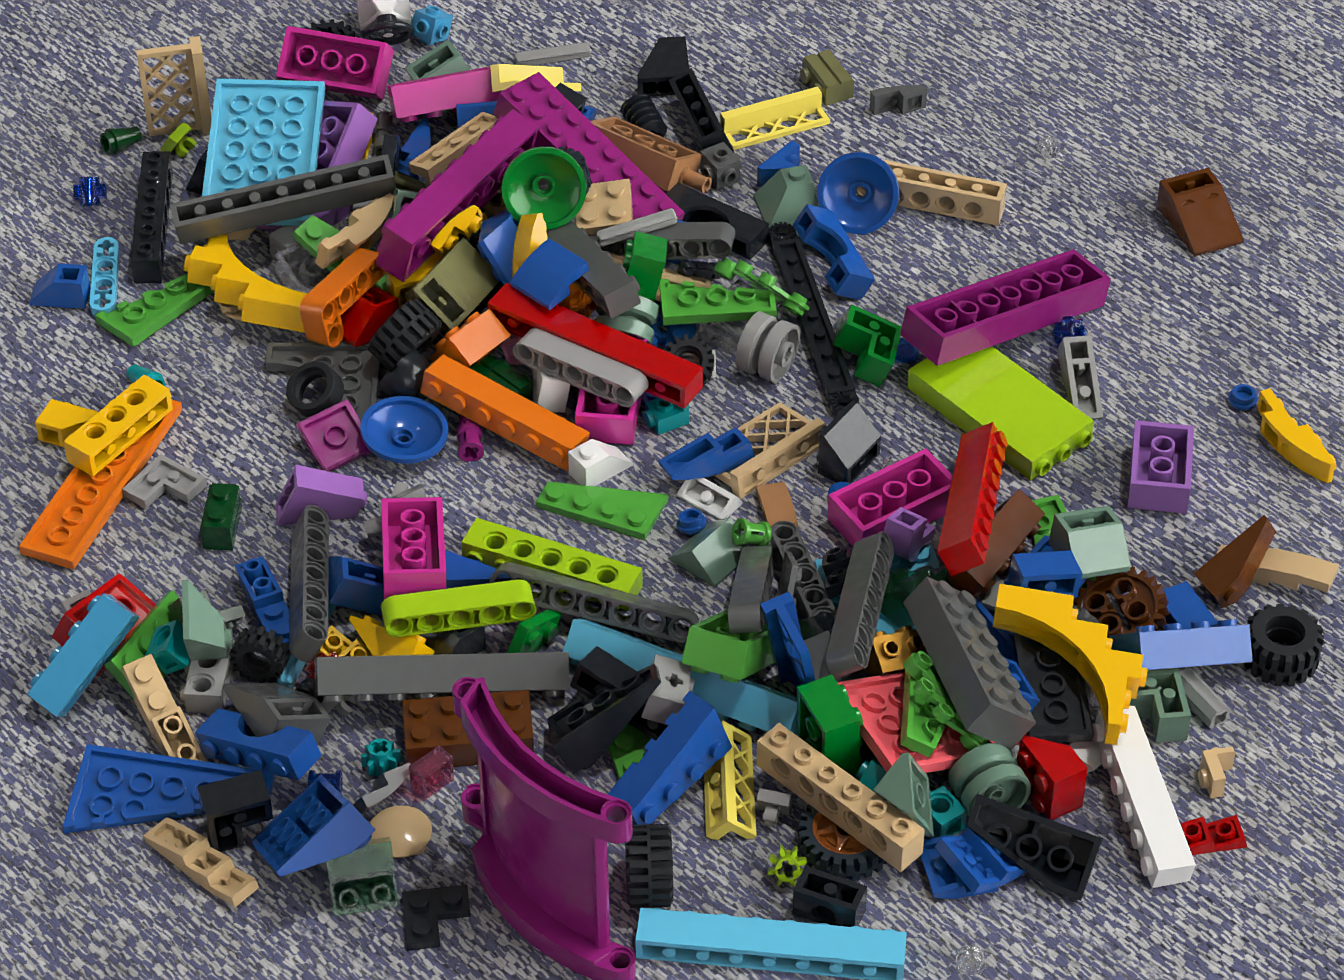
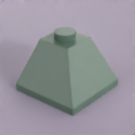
[754,165,818,228]
[182,580,233,661]

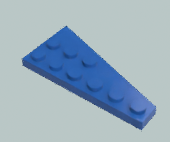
[62,744,275,833]

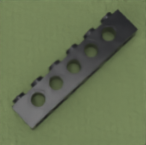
[131,151,173,284]

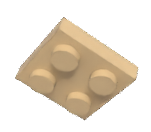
[576,179,633,235]

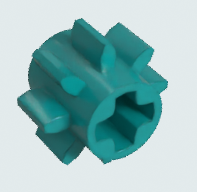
[361,738,401,777]

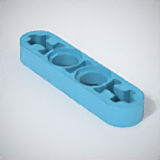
[90,237,120,316]

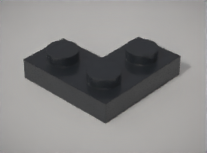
[402,885,471,951]

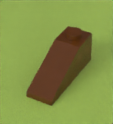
[1193,515,1276,608]

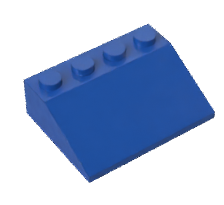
[250,775,376,877]

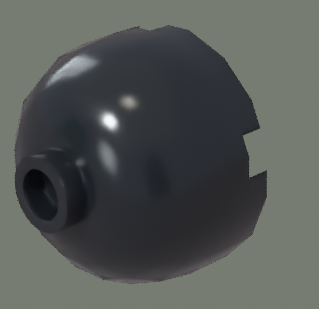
[377,350,431,400]

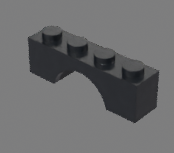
[666,183,769,260]

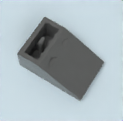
[222,683,331,745]

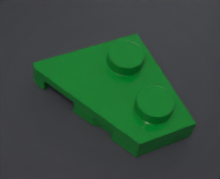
[507,609,562,653]

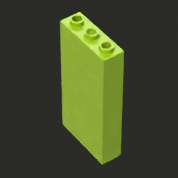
[907,346,1094,481]

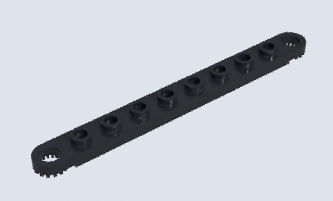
[768,222,860,416]

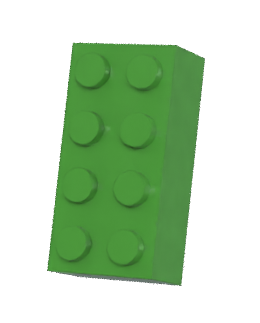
[682,609,774,683]

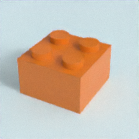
[430,308,511,368]

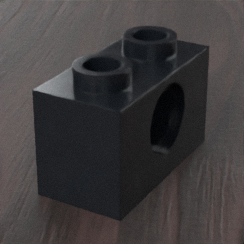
[792,866,867,927]

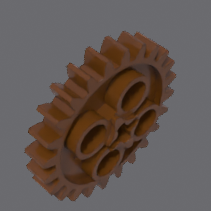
[1073,566,1169,638]

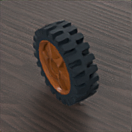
[798,804,887,881]

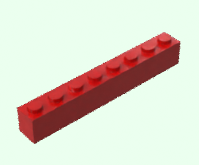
[488,283,703,409]
[937,422,1008,576]

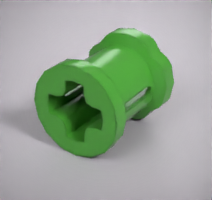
[732,518,772,546]

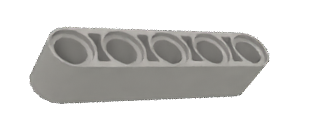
[513,328,649,407]

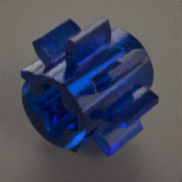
[73,176,107,206]
[1052,316,1088,348]

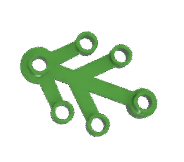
[713,258,810,317]
[903,651,990,751]

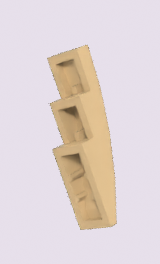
[1216,545,1339,593]
[143,817,259,907]

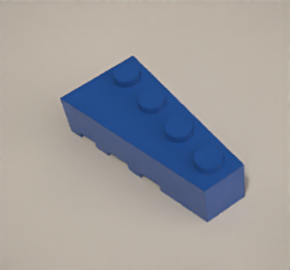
[607,691,732,825]

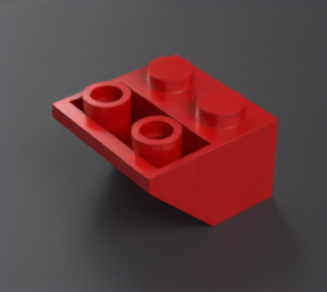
[341,285,399,347]
[1017,735,1088,820]

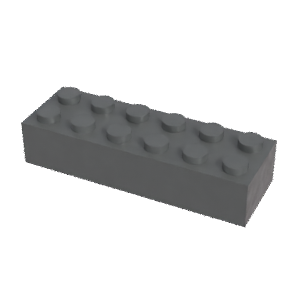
[903,576,1036,749]

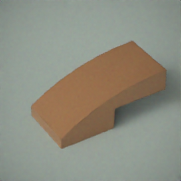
[756,482,798,527]

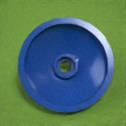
[817,152,899,234]
[360,396,448,464]

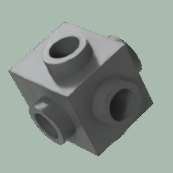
[700,142,742,189]

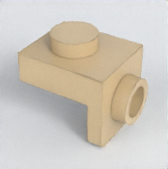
[1198,747,1235,798]

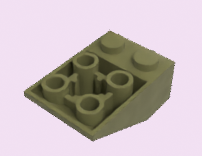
[405,237,498,336]

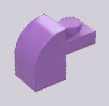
[884,507,936,562]

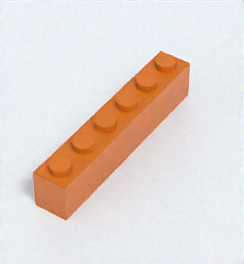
[420,354,590,471]

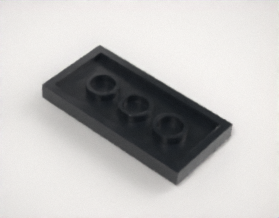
[1012,632,1094,743]

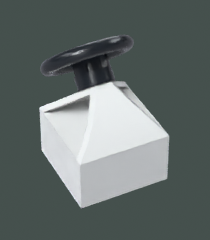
[356,0,414,45]

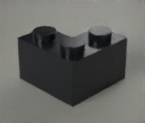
[197,770,273,852]

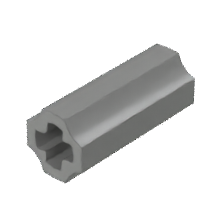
[1179,667,1231,729]

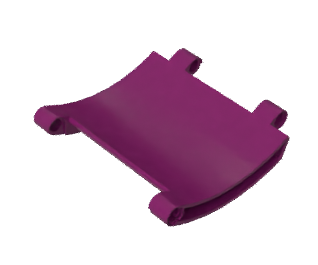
[452,677,636,980]

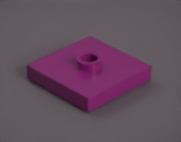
[296,399,371,472]

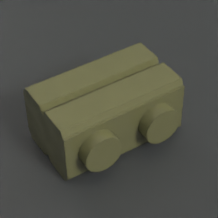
[800,49,854,106]

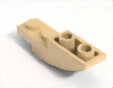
[315,193,394,269]
[121,654,207,762]

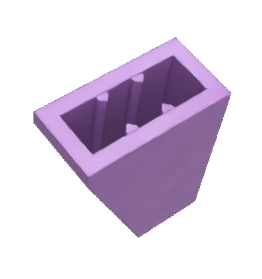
[276,465,367,525]

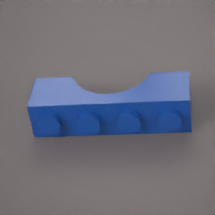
[793,204,875,300]
[195,708,322,781]

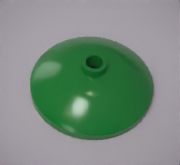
[502,147,587,230]

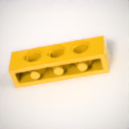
[63,375,173,476]

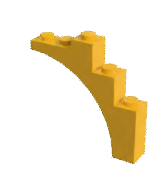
[184,233,307,333]
[993,584,1148,745]

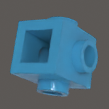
[411,5,453,45]

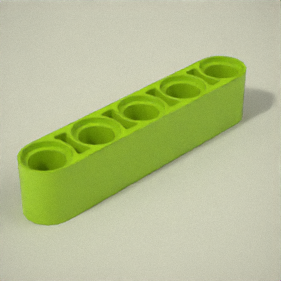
[381,580,536,637]

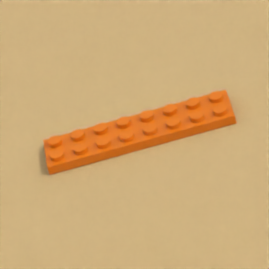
[19,399,182,570]

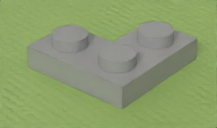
[122,454,207,509]

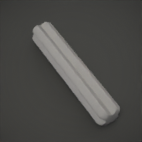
[514,42,591,66]
[596,208,677,247]

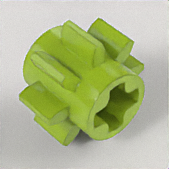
[767,845,807,887]

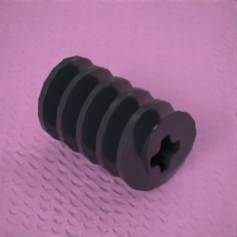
[620,94,667,138]

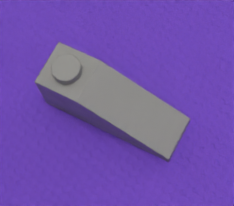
[1058,335,1104,419]

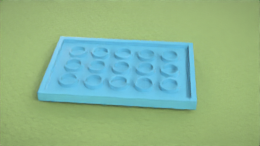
[202,79,325,226]

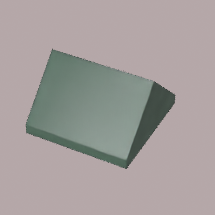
[669,517,749,587]
[874,752,934,838]

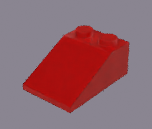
[51,573,156,677]

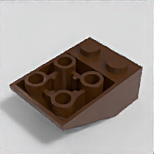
[1157,167,1244,256]

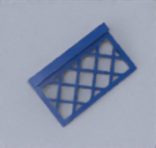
[760,592,815,689]

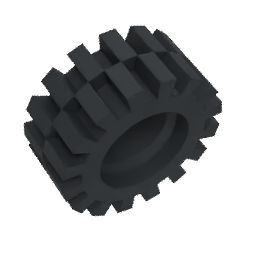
[664,334,714,385]
[229,626,290,683]

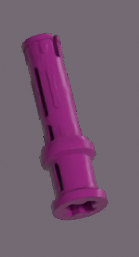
[456,414,484,462]

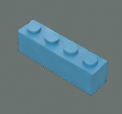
[27,593,140,717]

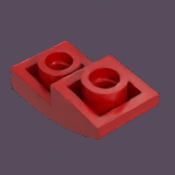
[1180,815,1247,855]

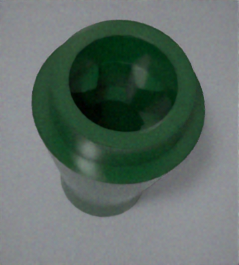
[100,126,142,154]

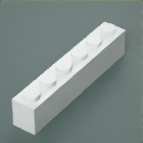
[1092,706,1196,888]

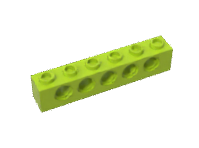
[461,518,643,612]

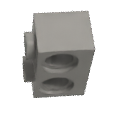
[180,648,234,714]

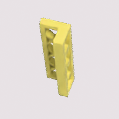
[490,64,581,92]
[720,87,830,150]
[704,721,757,840]

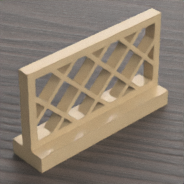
[136,36,212,136]
[713,402,826,499]

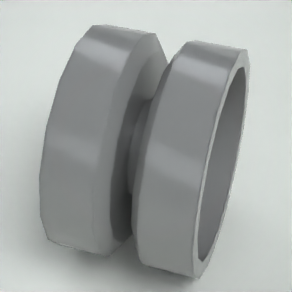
[735,311,800,384]

